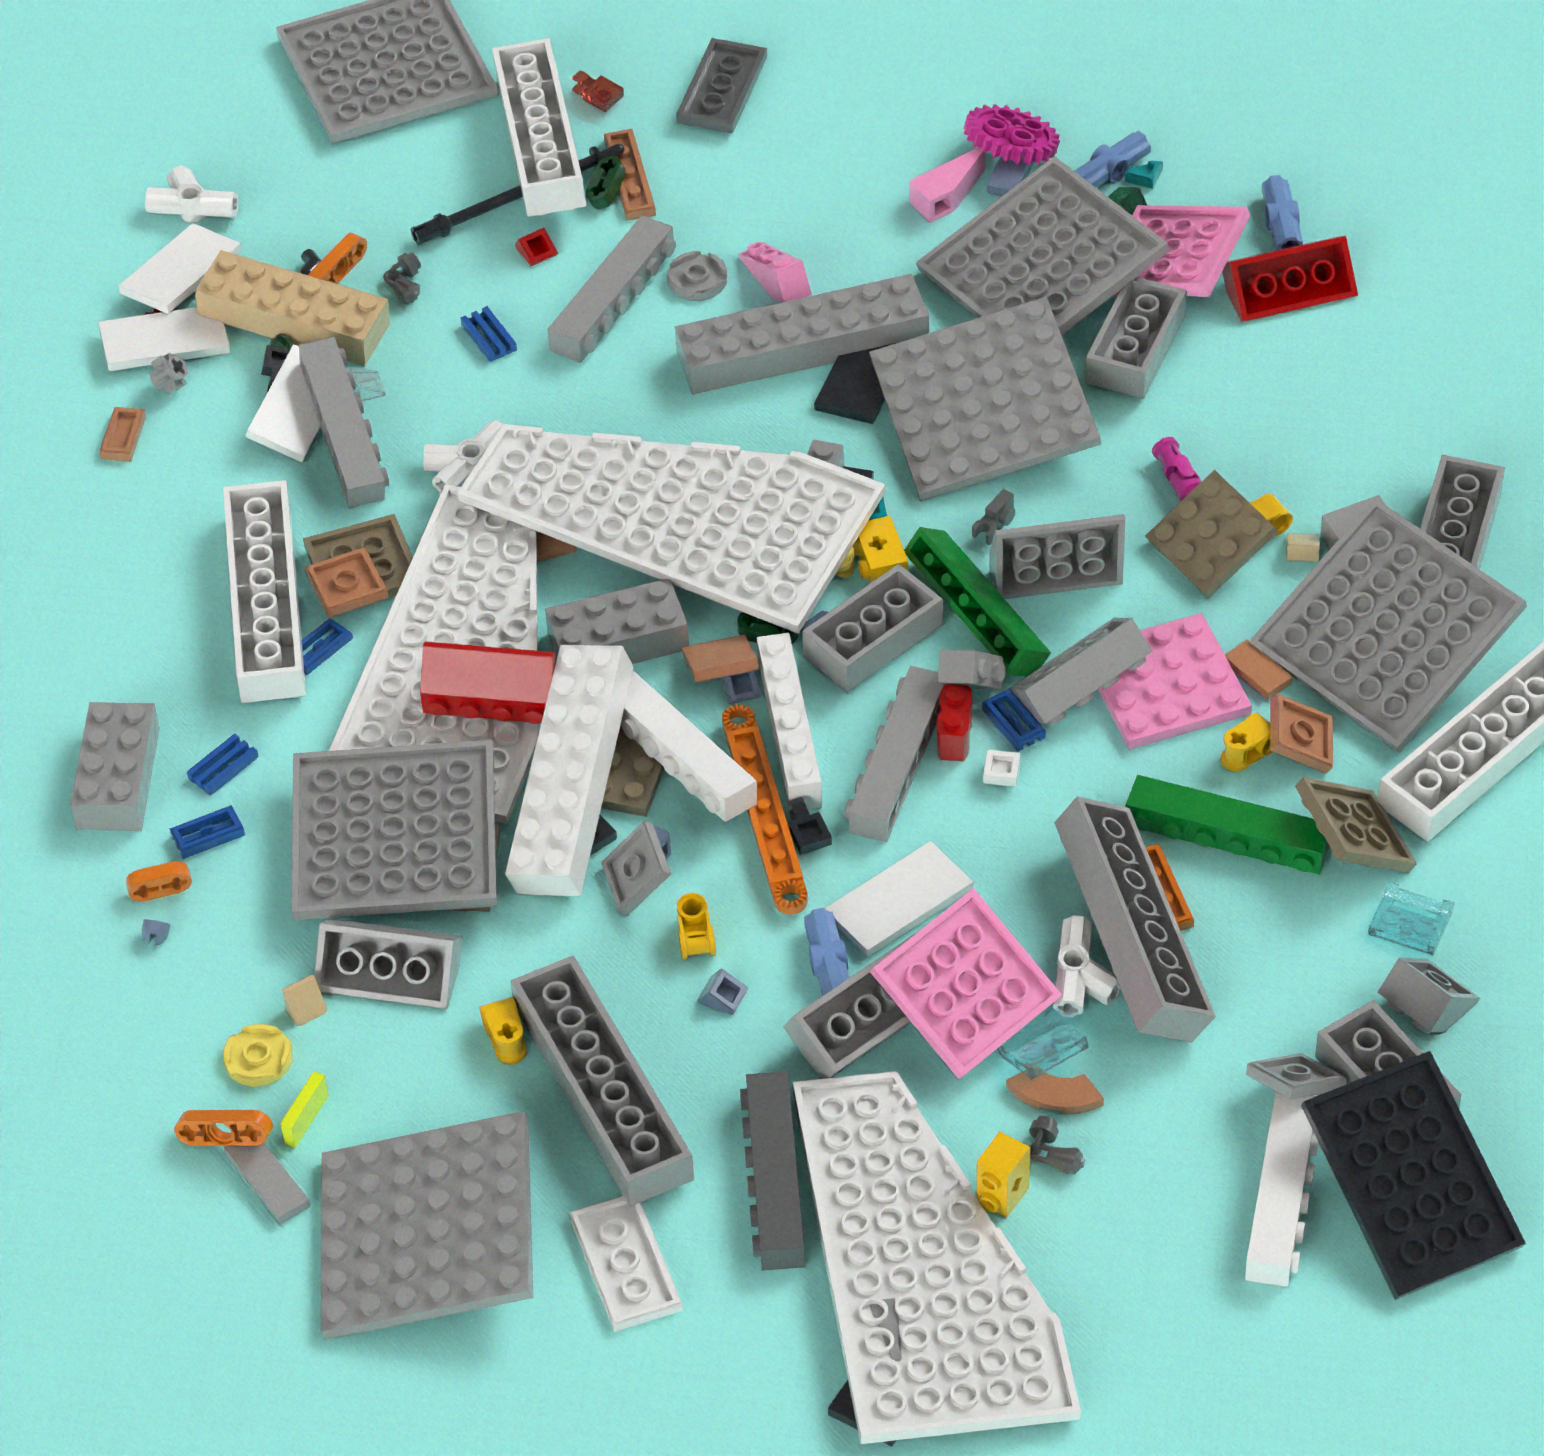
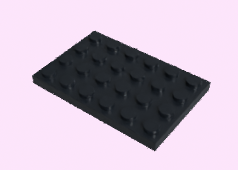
[1301,1051,1526,1300]

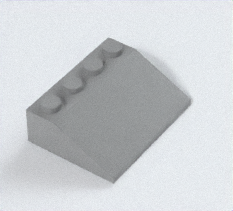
[989,514,1125,599]

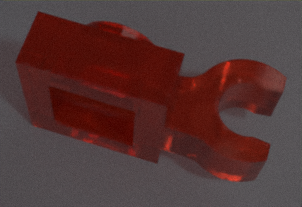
[572,71,624,113]

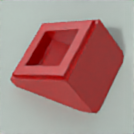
[515,227,558,267]

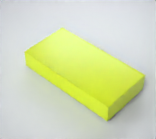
[280,1071,329,1148]

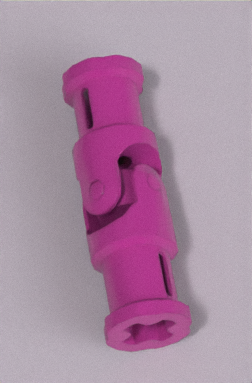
[1152,437,1202,501]

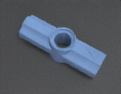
[1075,131,1151,188]
[1262,175,1303,250]
[804,908,850,996]

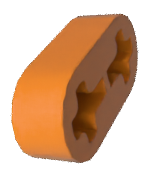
[126,861,192,902]

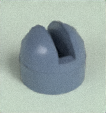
[142,919,170,945]

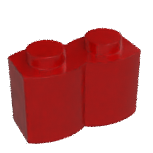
[937,684,972,761]

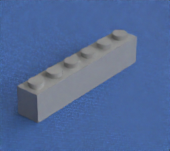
[548,215,676,363]
[299,337,389,508]
[844,666,945,842]

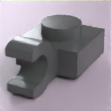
[972,489,1015,545]

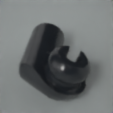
[300,249,321,275]

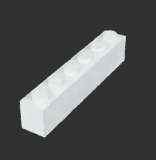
[757,633,822,811]
[620,671,757,822]
[1245,1091,1319,1287]

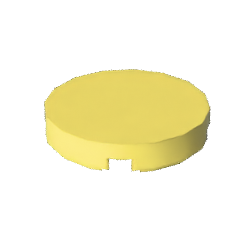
[223,1024,293,1087]

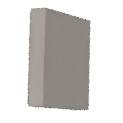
[601,821,671,916]
[1246,1053,1347,1100]

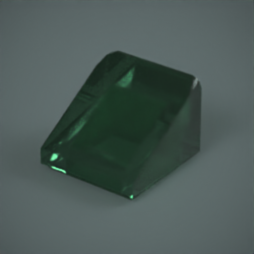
[1108,187,1147,215]

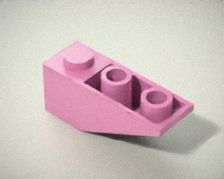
[909,147,986,223]
[738,242,812,303]

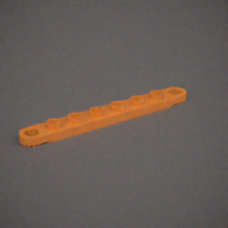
[722,704,808,915]

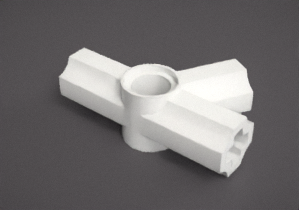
[145,165,239,223]
[423,420,503,494]
[1053,915,1121,1018]

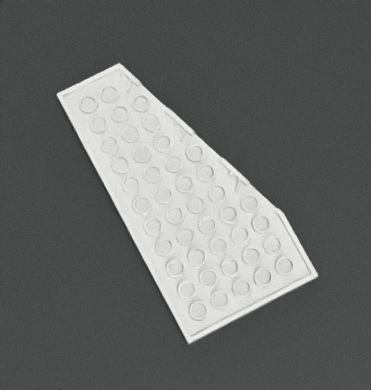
[457,424,886,634]
[329,484,539,824]
[792,1071,1081,1444]

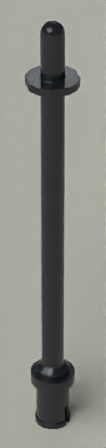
[410,144,625,246]

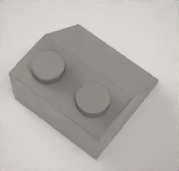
[1377,958,1480,1034]

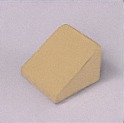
[1286,533,1320,561]
[282,975,327,1026]

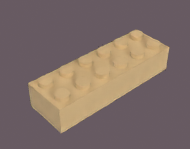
[195,250,390,366]

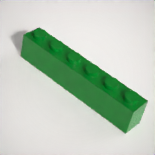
[904,527,1051,677]
[1125,775,1330,875]

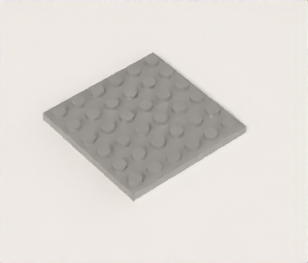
[276,0,498,144]
[916,156,1170,335]
[869,296,1102,501]
[1249,498,1527,753]
[291,740,497,920]
[321,1111,534,1340]

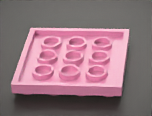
[1114,205,1250,297]
[1098,613,1252,749]
[870,888,1062,1080]

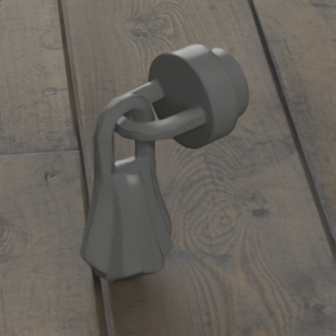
[383,252,421,304]
[1029,1116,1085,1174]

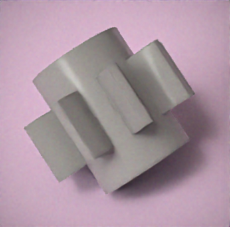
[149,353,188,394]

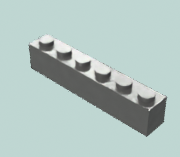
[740,1071,805,1271]

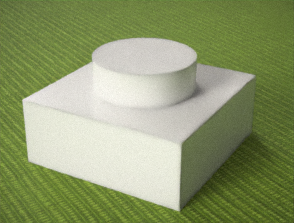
[983,750,1021,787]

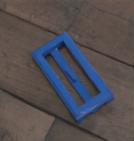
[460,306,517,362]
[302,618,353,675]
[982,689,1046,752]
[187,733,259,796]
[170,805,245,859]

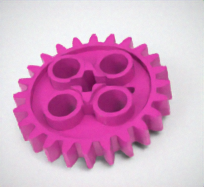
[964,104,1060,165]

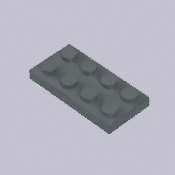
[676,38,767,134]

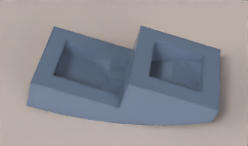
[987,157,1033,196]

